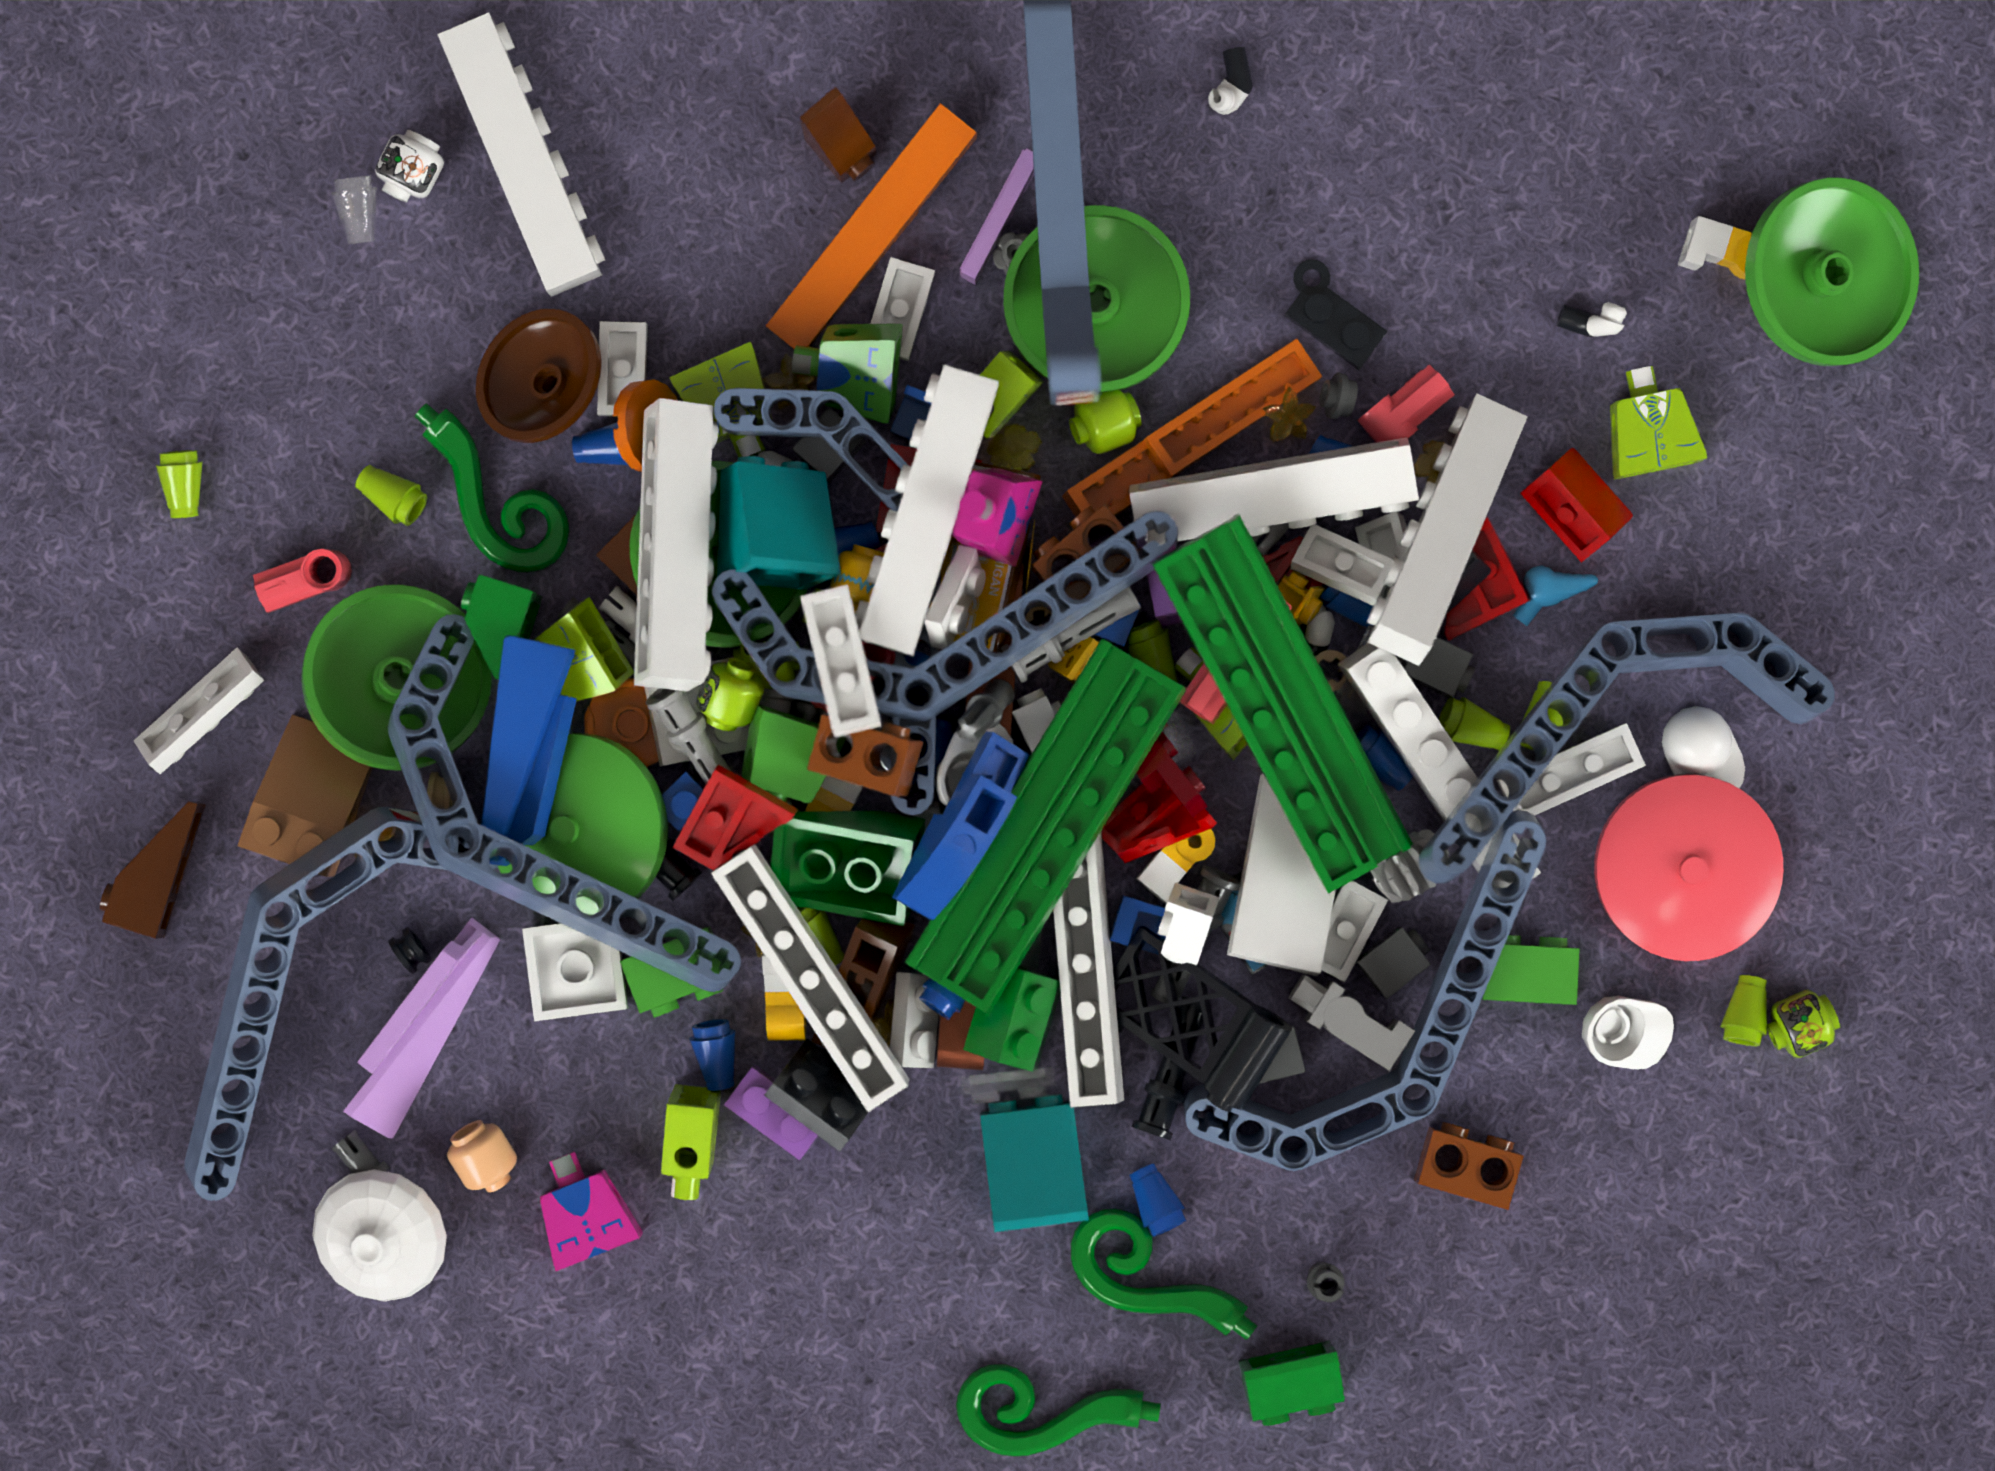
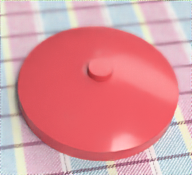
[1594,774,1784,961]

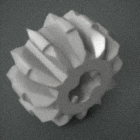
[1371,830,1449,902]

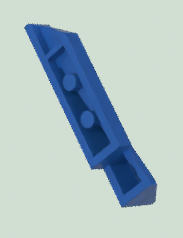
[481,635,577,866]

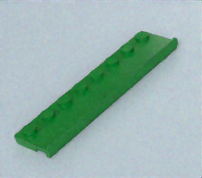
[1151,514,1413,894]
[905,639,1187,1014]

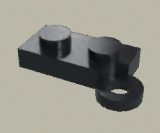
[1284,259,1387,370]

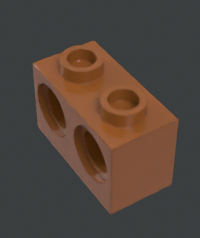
[1031,505,1141,600]
[807,715,923,797]
[1414,1122,1524,1210]

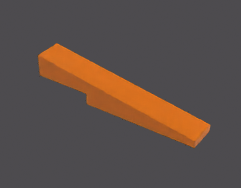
[766,103,977,350]
[1062,339,1323,533]

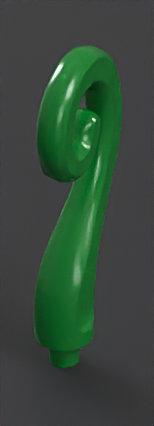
[414,403,570,573]
[1071,1208,1257,1340]
[956,1364,1161,1457]

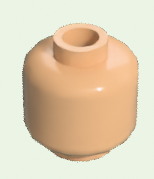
[447,1120,517,1193]

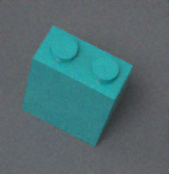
[717,456,840,590]
[980,1094,1089,1232]

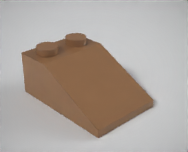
[237,714,373,877]

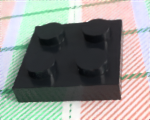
[764,1038,868,1151]

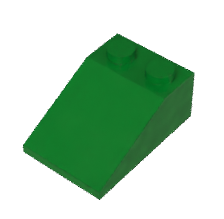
[771,811,926,926]

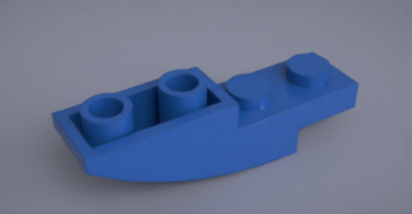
[892,731,1030,920]

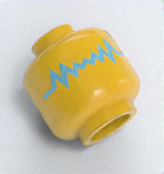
[829,544,884,613]

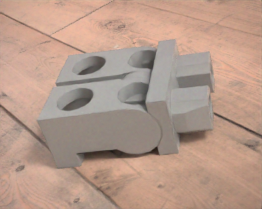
[1288,974,1415,1071]

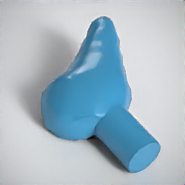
[1513,565,1598,626]

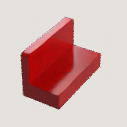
[1520,448,1633,563]

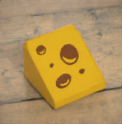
[1048,637,1099,684]

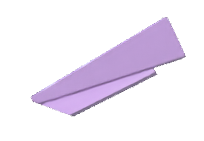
[343,917,500,1138]

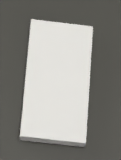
[1227,774,1336,976]

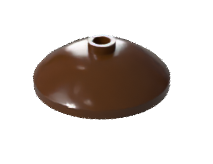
[476,309,602,443]

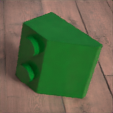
[461,574,543,680]
[963,967,1060,1072]
[1238,1341,1345,1426]

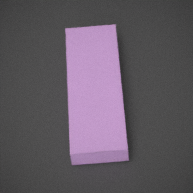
[960,148,1034,285]

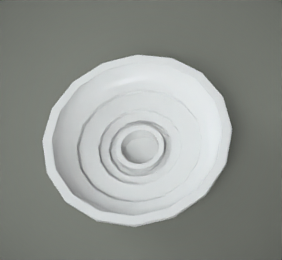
[312,1169,447,1301]

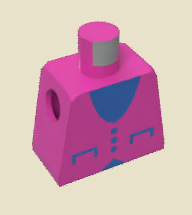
[953,468,1042,567]
[540,1152,643,1271]

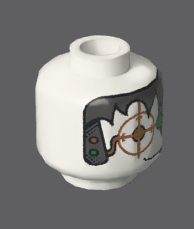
[375,129,444,203]

